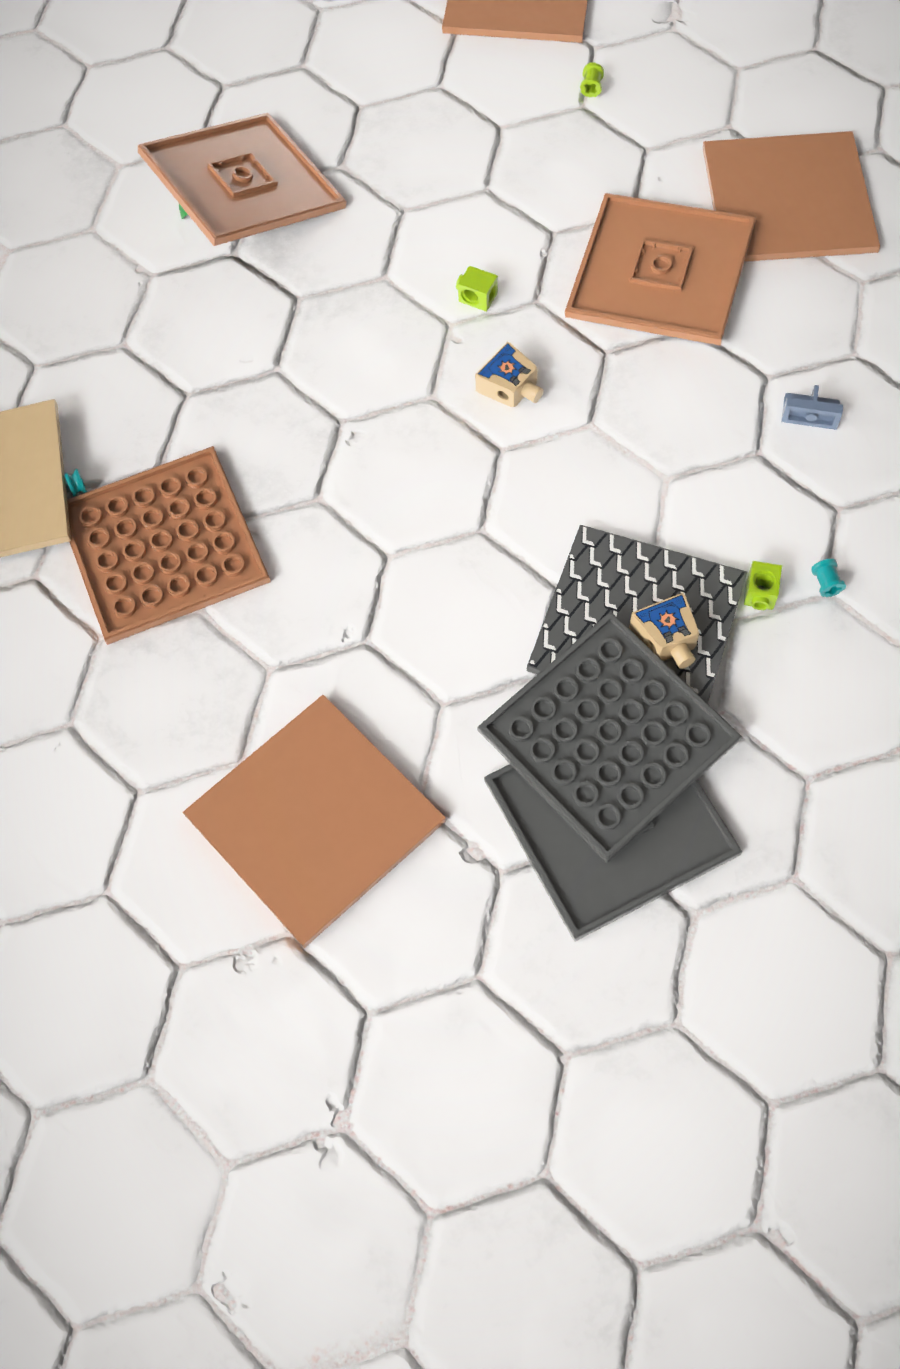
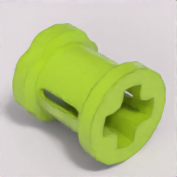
[580,63,604,97]

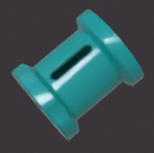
[811,559,846,597]

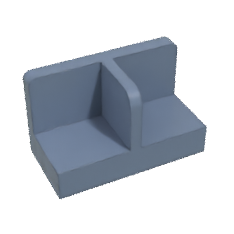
[781,385,843,430]

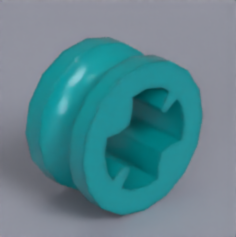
[64,469,87,497]

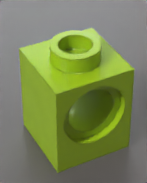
[456,265,498,312]
[744,561,782,610]

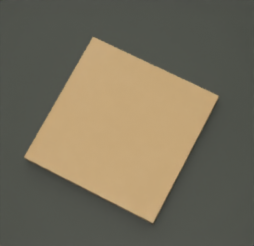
[0,399,71,558]

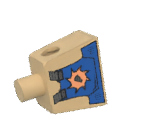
[475,341,544,407]
[629,593,699,669]

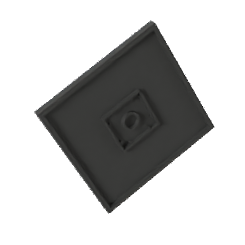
[484,764,743,942]

